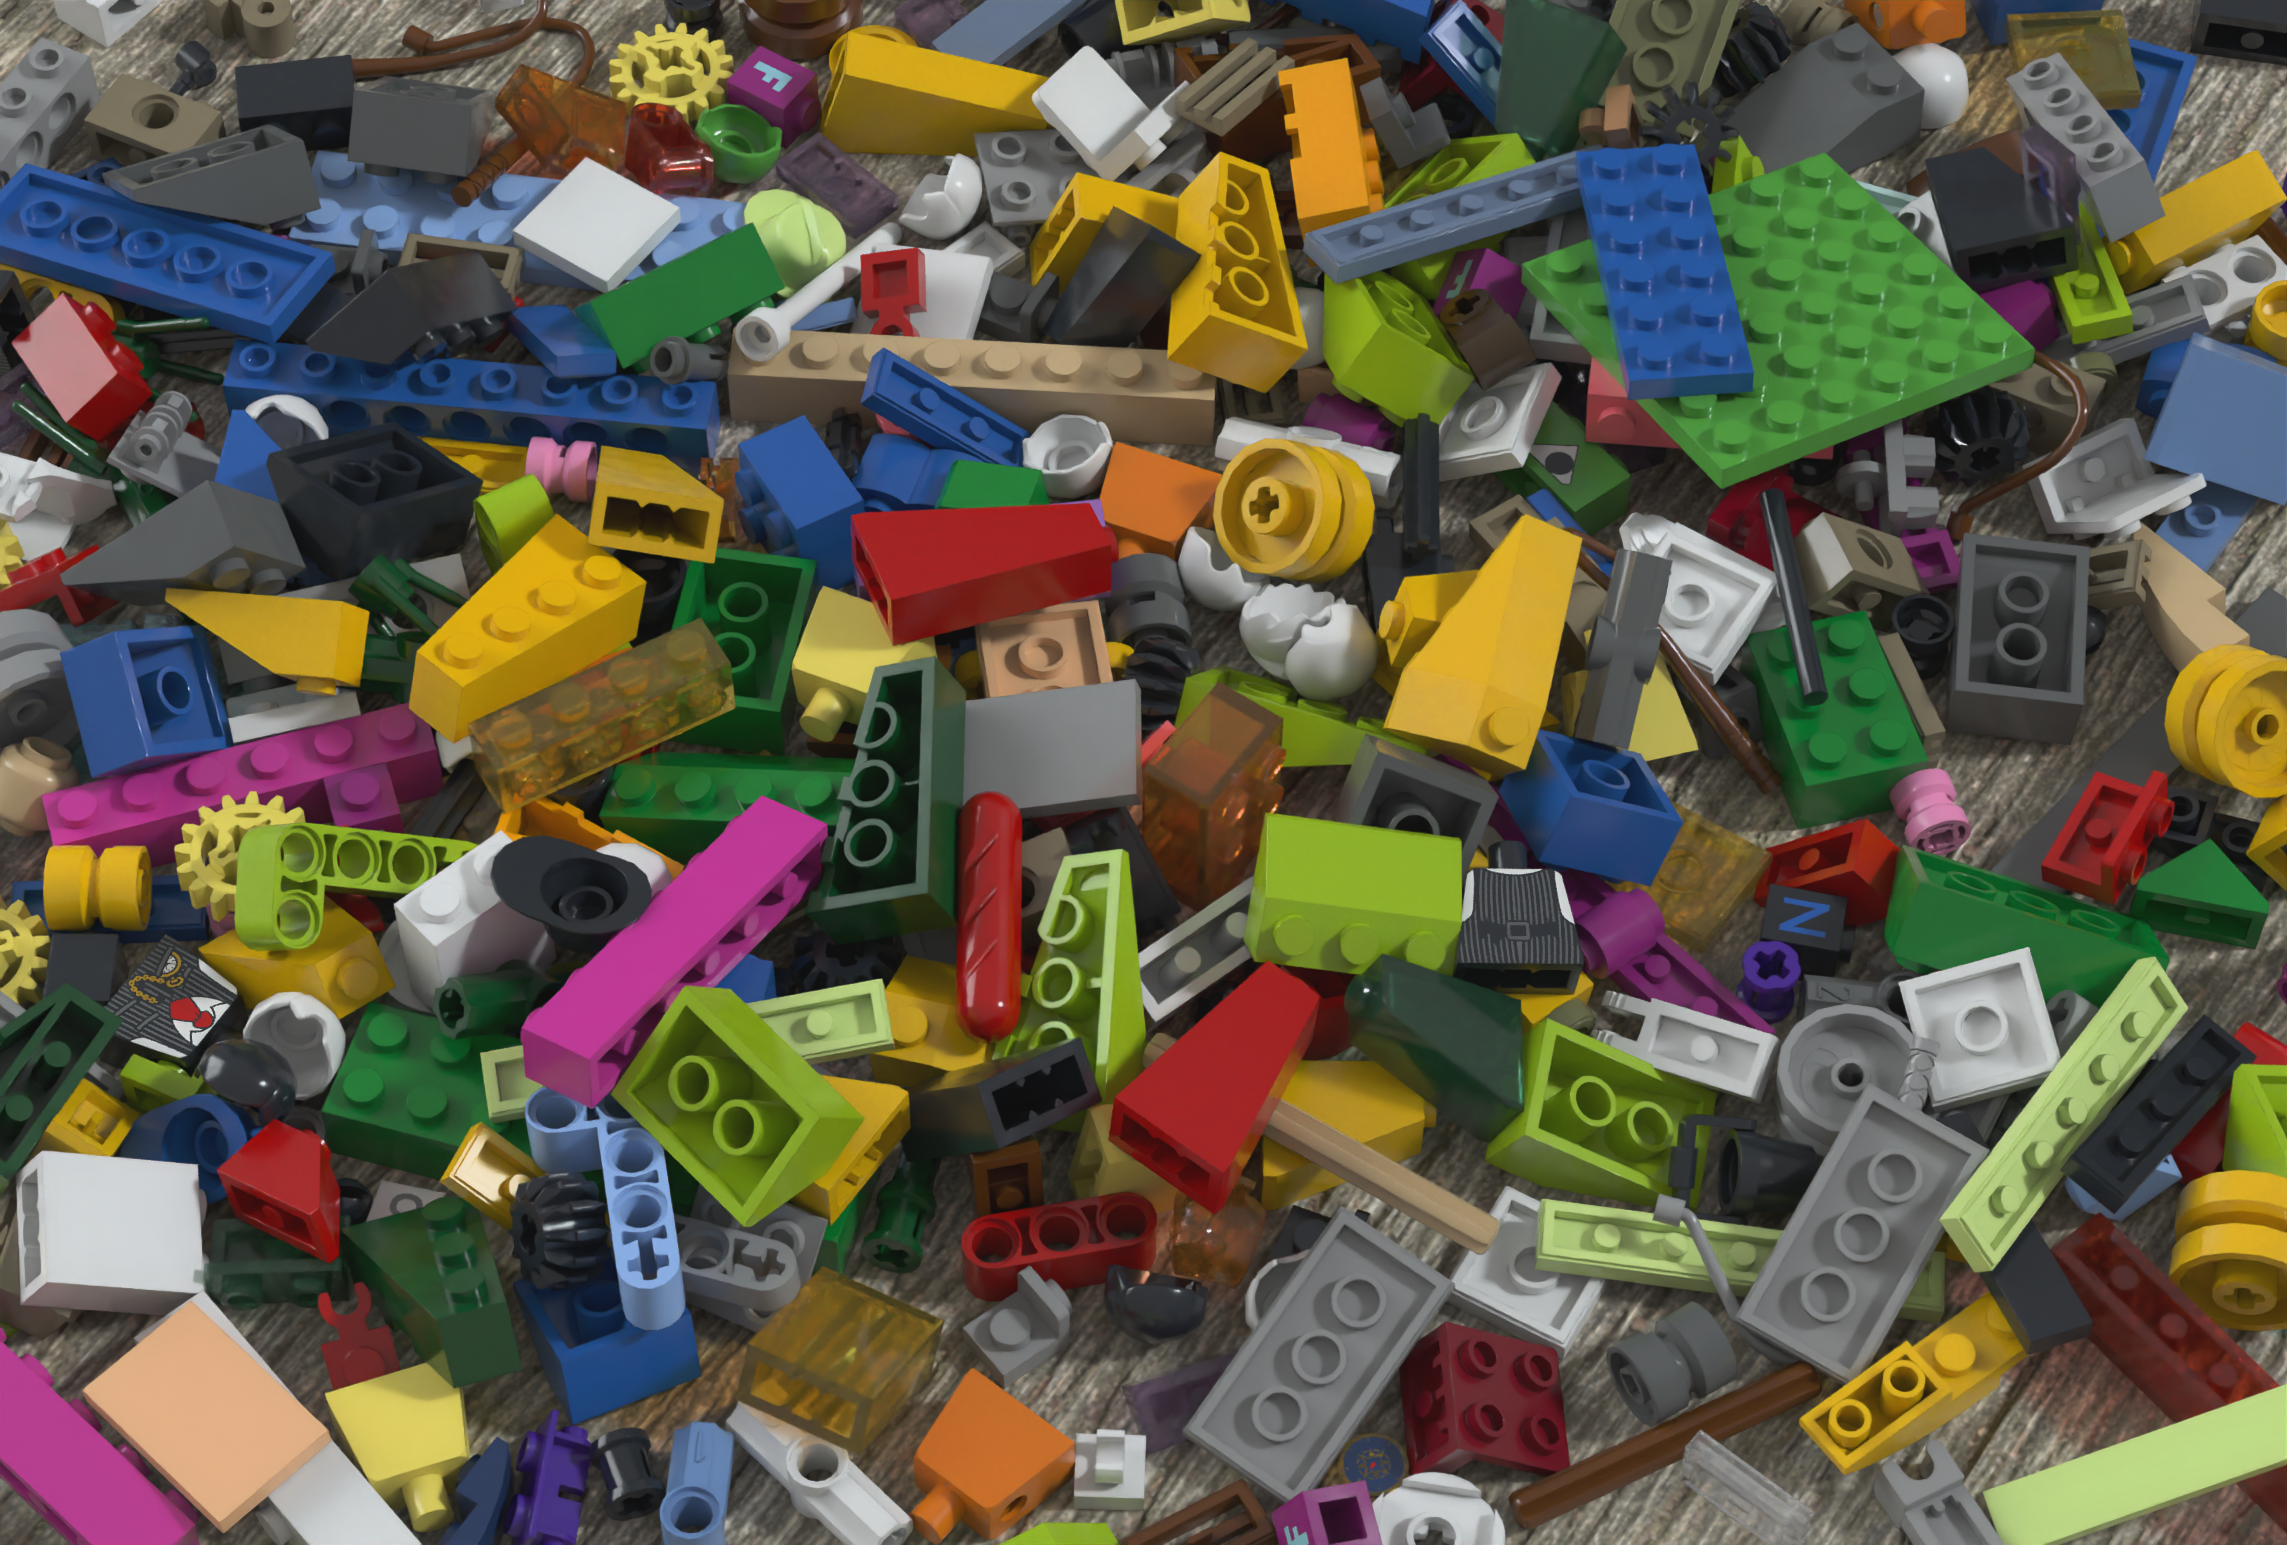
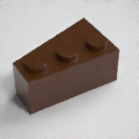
[1174,33,1381,162]

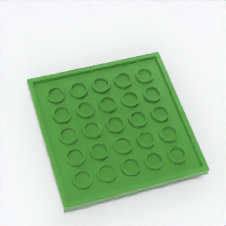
[1521,152,2035,489]

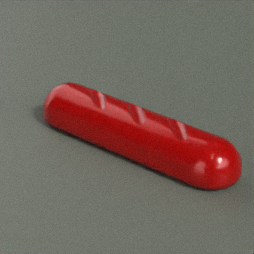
[955,791,1022,1044]

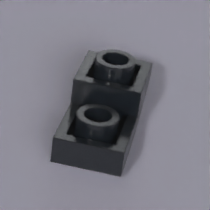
[2149,785,2268,892]

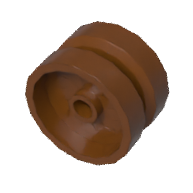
[738,0,863,59]

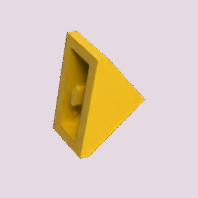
[27,1078,141,1163]

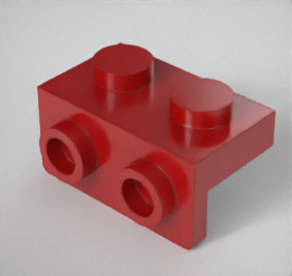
[0,544,121,628]
[2041,770,2175,906]

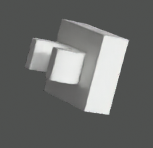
[1074,1429,1146,1511]

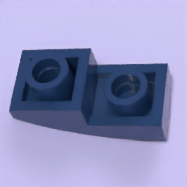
[438,1437,515,1545]

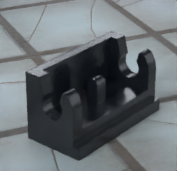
[1064,806,1181,953]

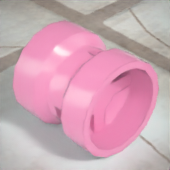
[525,436,598,503]
[1889,769,1972,856]

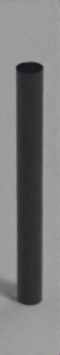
[1759,488,1828,706]

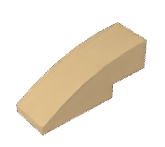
[2132,522,2250,673]

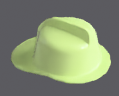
[743,189,846,304]

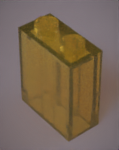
[735,1266,945,1456]

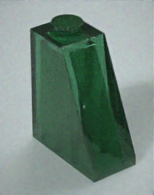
[1495,0,1628,163]
[1344,953,1524,1143]

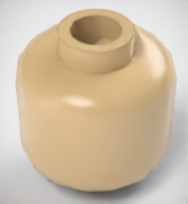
[0,737,80,837]

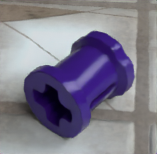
[1736,941,1801,1025]

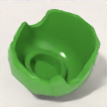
[694,104,782,185]

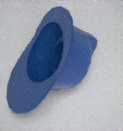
[120,1093,265,1205]

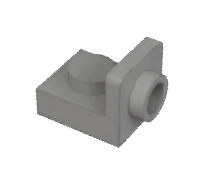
[963,1266,1073,1389]

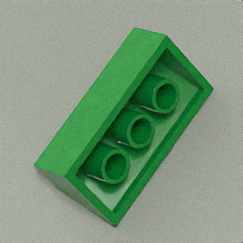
[599,752,856,865]
[1883,844,2170,1009]

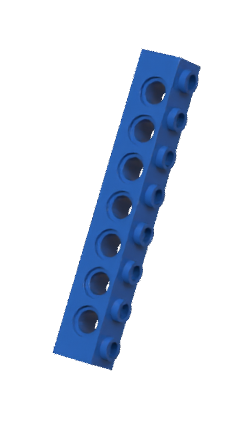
[222,339,721,475]

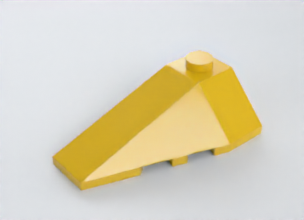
[1383,514,1583,777]
[868,955,997,1088]

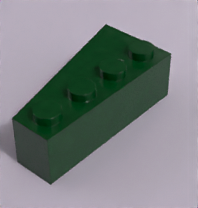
[805,656,966,945]

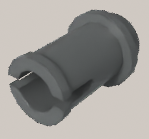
[650,336,729,385]

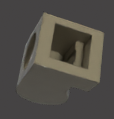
[203,0,296,58]

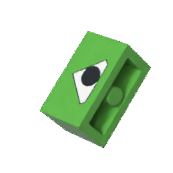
[1492,401,1631,537]

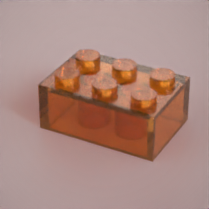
[1142,682,1286,913]

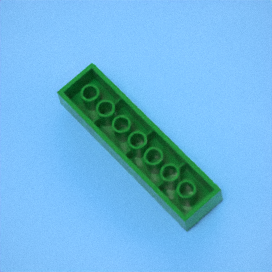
[321,1002,882,1283]

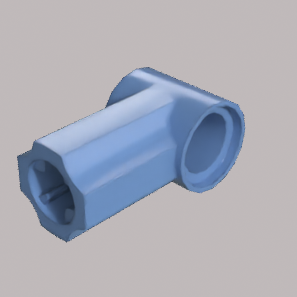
[660,1421,735,1545]

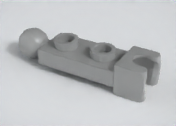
[1874,1440,2005,1545]

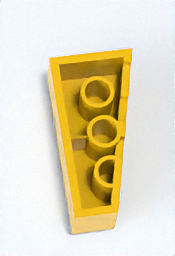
[1167,152,1308,393]
[409,514,646,744]

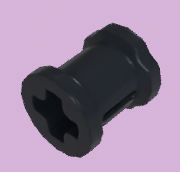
[588,1427,666,1521]

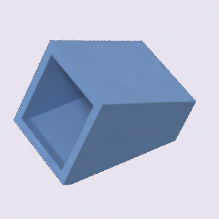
[2144,332,2287,506]

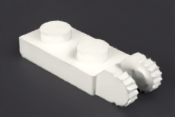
[1590,990,1781,1104]

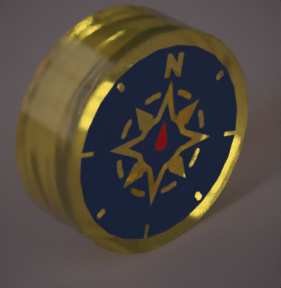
[1338,1433,1409,1504]

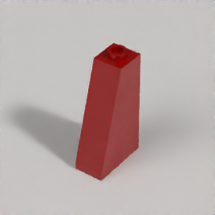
[851,503,1119,646]
[1108,960,1320,1215]

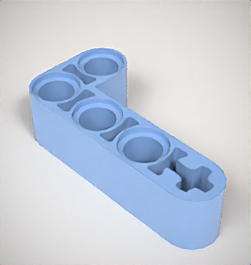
[525,1087,686,1330]

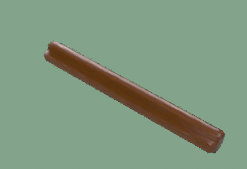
[1508,1361,1822,1529]

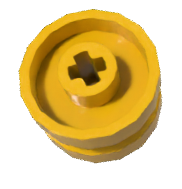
[1213,438,1375,583]
[2164,644,2287,798]
[2169,1170,2287,1332]

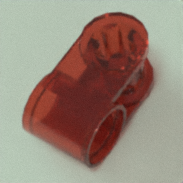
[623,102,714,195]

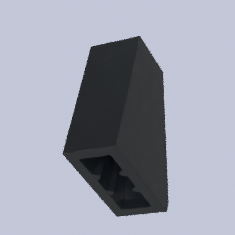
[1925,147,2079,292]
[1042,206,1201,348]
[900,1037,1103,1162]

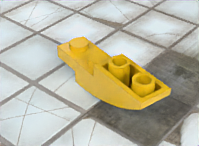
[1799,1291,2028,1475]

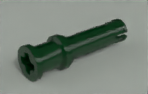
[862,1080,943,1273]

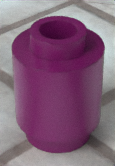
[1302,392,1396,452]
[1574,888,1665,979]

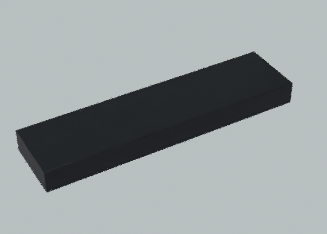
[2060,1014,2258,1215]
[1936,1111,2093,1355]

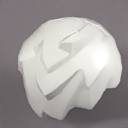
[1239,583,1346,681]

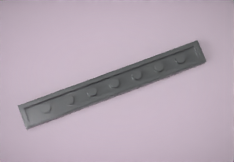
[1990,587,2287,894]

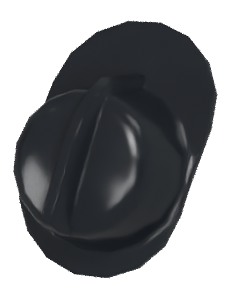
[490,835,652,953]

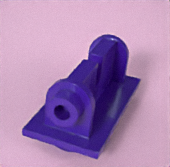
[504,1409,591,1545]

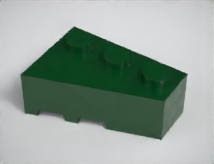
[0,982,123,1197]
[340,1197,523,1389]

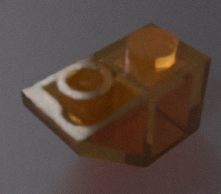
[495,63,626,177]

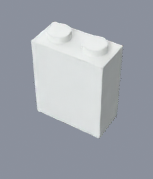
[394,830,557,1017]
[16,1151,210,1316]

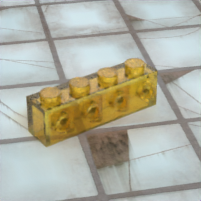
[467,618,735,815]

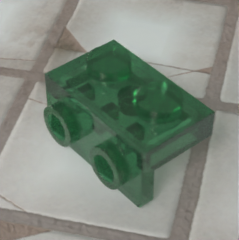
[203,1215,353,1311]

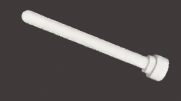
[735,222,903,362]

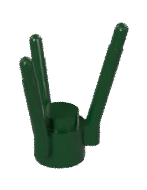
[111,317,225,423]
[12,382,122,484]
[347,553,468,638]

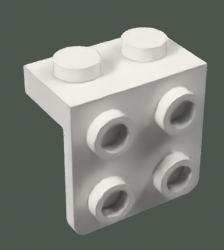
[1032,46,1192,181]
[2022,418,2206,540]

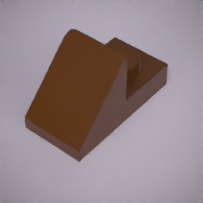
[963,1135,1044,1220]

